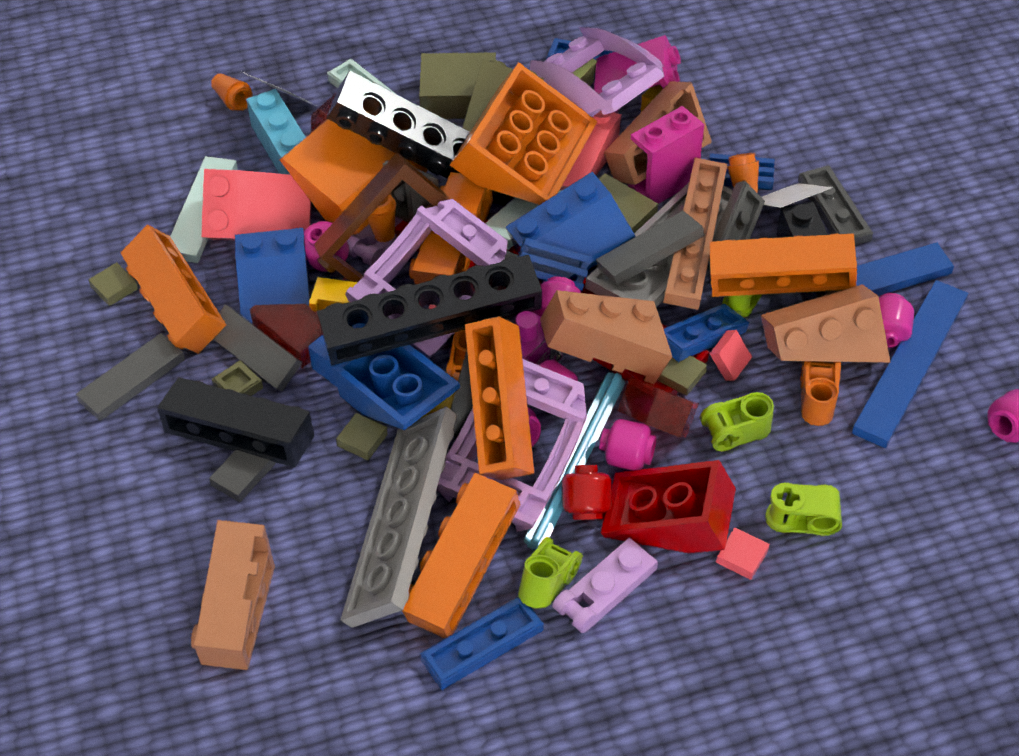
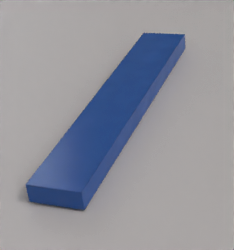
[852,280,969,448]

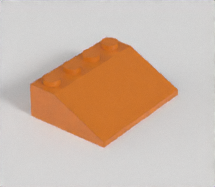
[450,62,598,205]
[279,112,428,235]

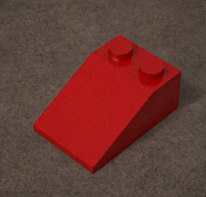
[601,460,736,553]

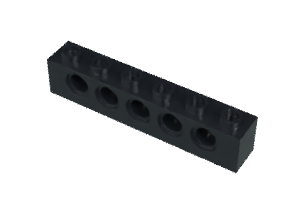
[326,71,513,207]
[317,254,542,366]

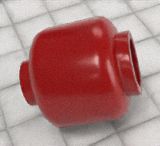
[562,465,612,520]

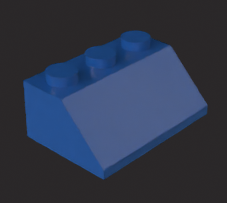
[505,172,636,284]

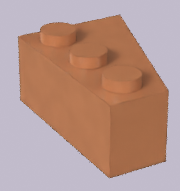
[604,81,712,185]
[761,284,891,363]
[540,290,673,384]
[191,520,275,670]

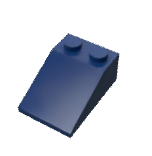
[235,228,313,337]
[332,345,460,430]

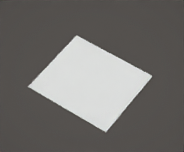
[242,72,317,106]
[761,183,833,208]

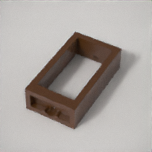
[314,152,450,282]

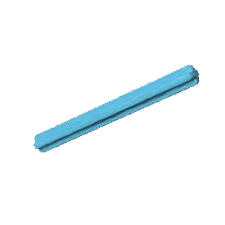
[524,372,625,550]

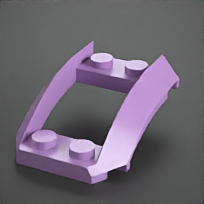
[530,27,664,117]
[345,199,508,359]
[437,359,587,532]

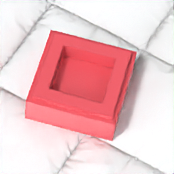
[709,330,752,381]
[716,527,770,580]

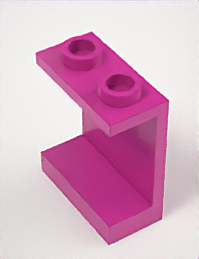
[594,35,681,113]
[628,106,704,204]

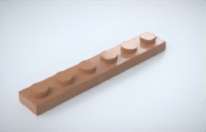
[663,158,727,310]

